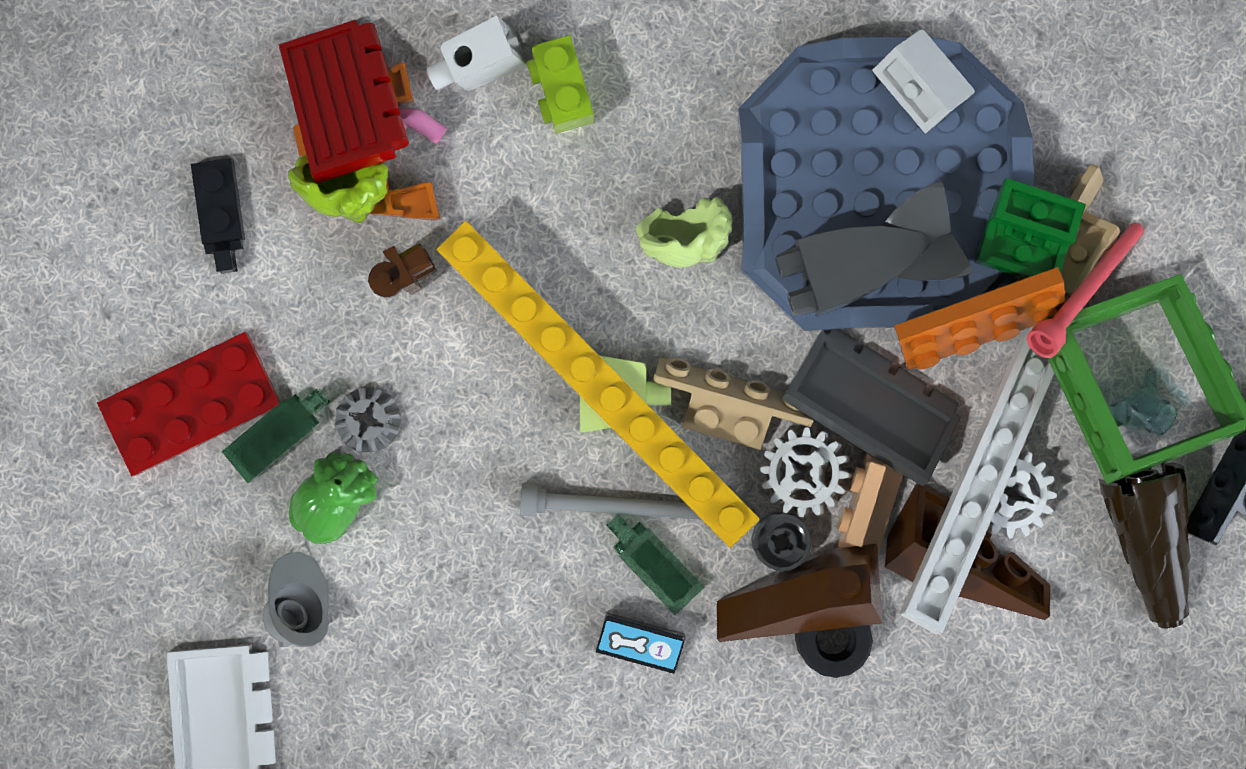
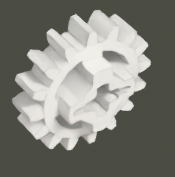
[760,428,852,518]
[987,452,1057,538]

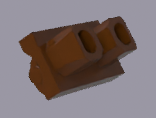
[368,243,437,298]

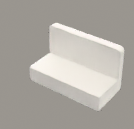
[872,29,975,134]

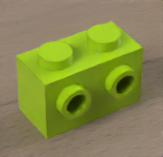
[526,35,594,134]

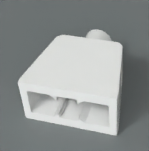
[427,16,528,91]

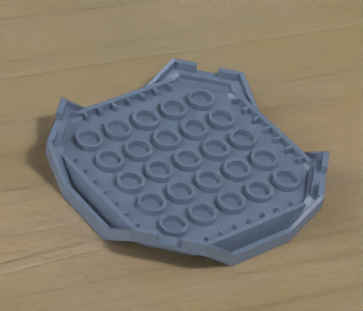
[738,36,1034,331]

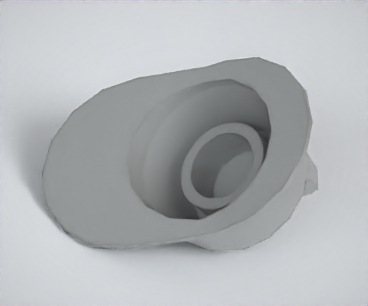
[263,552,329,647]

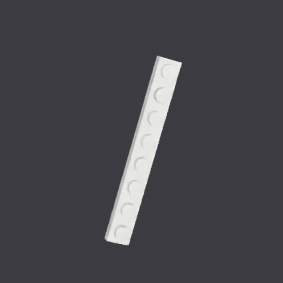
[899,326,1054,634]

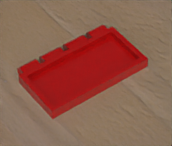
[278,20,409,184]

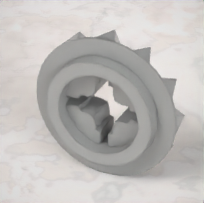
[334,387,401,452]

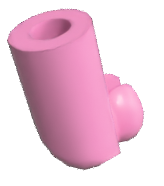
[399,108,447,144]

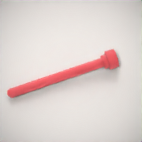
[1027,222,1144,358]

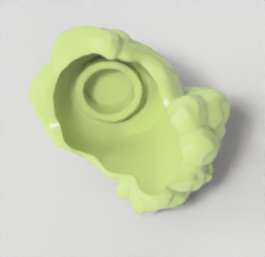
[636,197,733,268]

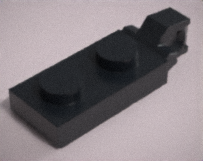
[190,158,245,274]

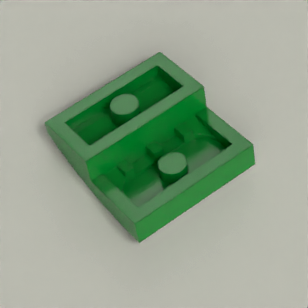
[974,178,1086,279]

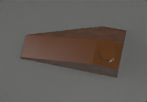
[885,484,1050,620]
[717,543,882,642]

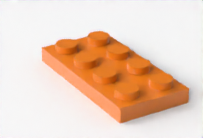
[894,267,1065,370]

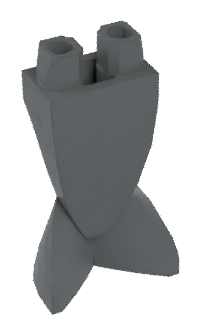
[775,181,973,317]

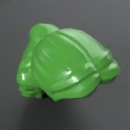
[289,452,378,544]

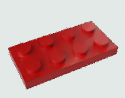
[97,332,283,477]

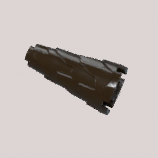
[1099,462,1190,629]

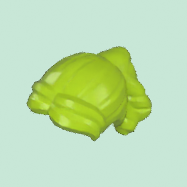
[288,155,389,223]

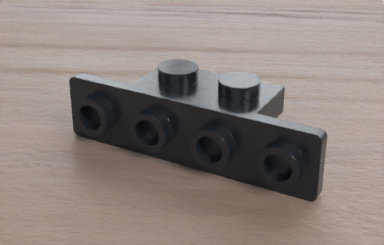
[1187,430,1246,545]

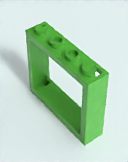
[1048,274,1246,484]

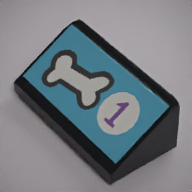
[595,612,686,674]

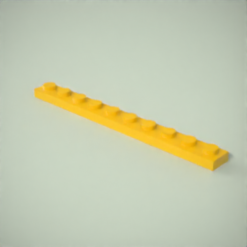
[436,221,760,549]

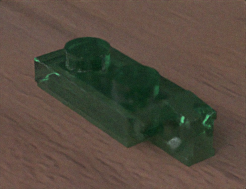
[222,389,331,483]
[606,514,705,615]

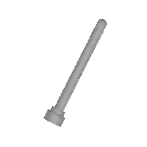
[520,483,702,520]

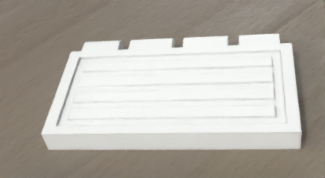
[167,644,276,769]

